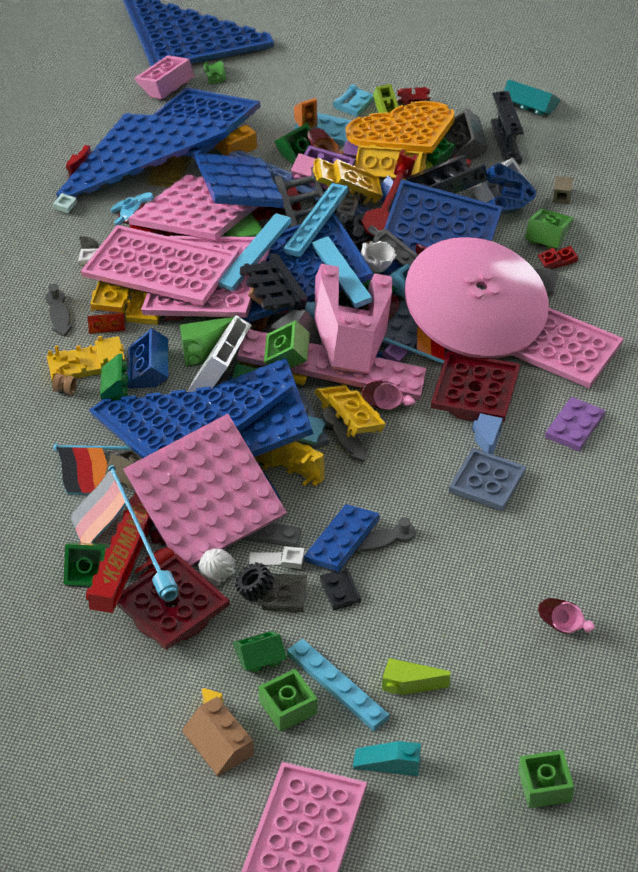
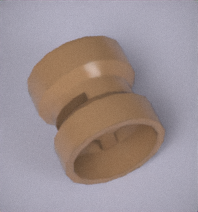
[52,373,77,395]

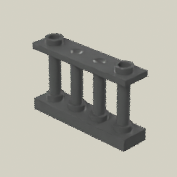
[274,167,323,228]

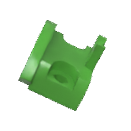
[204,61,226,85]

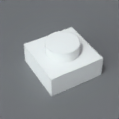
[281,546,305,569]

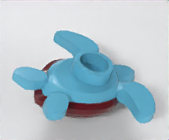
[111,192,154,226]

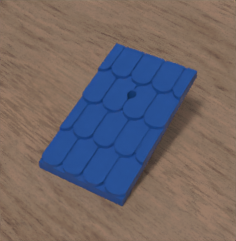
[195,153,284,208]

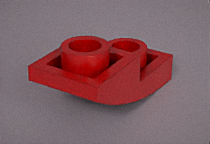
[66,145,91,178]
[538,245,579,268]

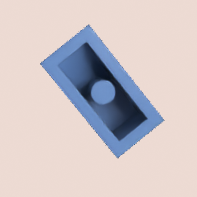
[472,413,502,455]

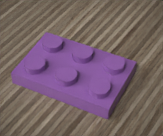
[545,397,605,452]

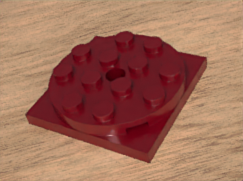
[431,351,521,422]
[117,554,230,650]

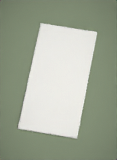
[249,552,282,565]

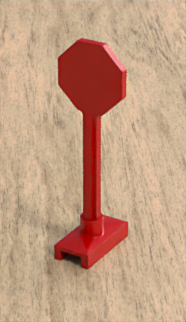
[361,149,417,237]

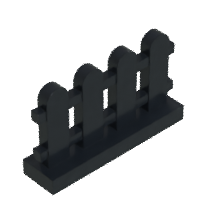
[239,254,308,312]

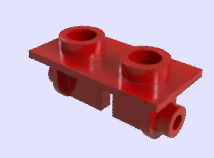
[397,87,431,105]
[87,313,125,334]

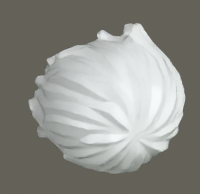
[360,241,397,273]
[198,548,236,587]

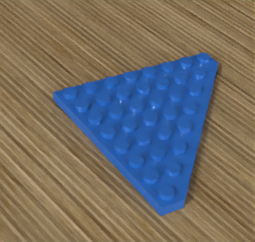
[123,0,274,67]
[56,113,235,199]
[89,378,293,459]

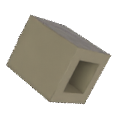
[553,176,573,204]

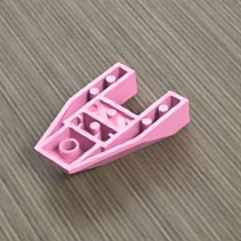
[314,264,392,375]

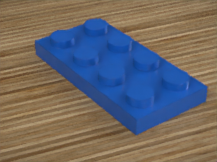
[304,504,380,572]

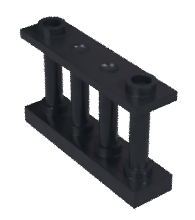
[491,91,524,164]
[406,155,488,194]

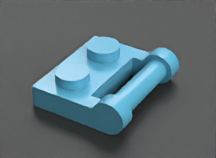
[333,84,374,117]

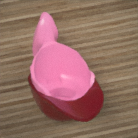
[362,381,416,410]
[538,598,595,634]

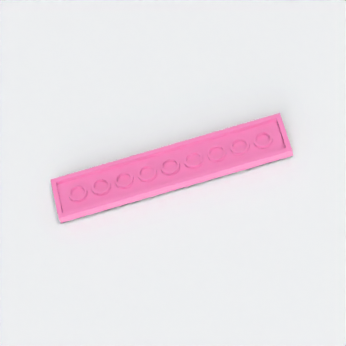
[237,329,426,400]

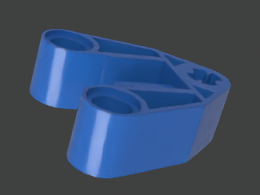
[486,163,536,214]

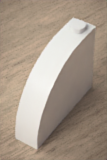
[187,315,251,392]

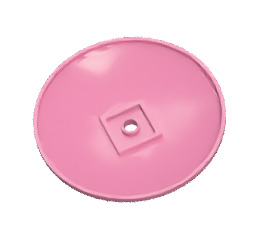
[405,237,549,359]

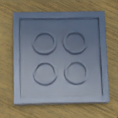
[449,448,526,511]

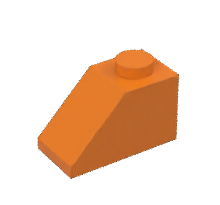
[294,98,317,128]

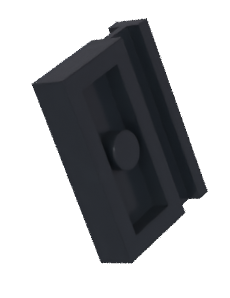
[320,568,361,611]

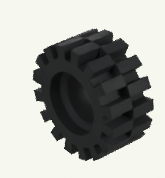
[235,562,275,602]

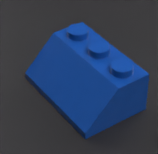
[127,328,169,388]

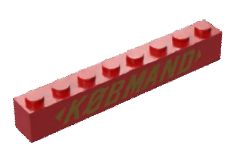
[86,492,153,613]

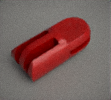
[134,547,175,580]

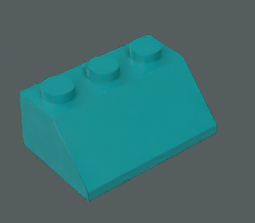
[504,79,561,116]

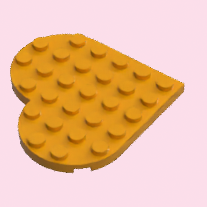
[345,101,454,154]

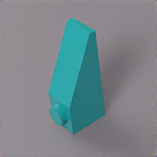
[353,741,421,776]

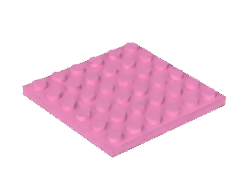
[128,174,258,240]
[141,236,270,318]
[124,414,287,566]

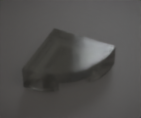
[79,236,99,249]

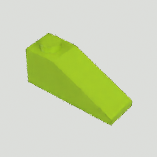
[373,84,399,113]
[382,658,451,695]

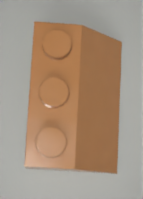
[182,697,254,777]

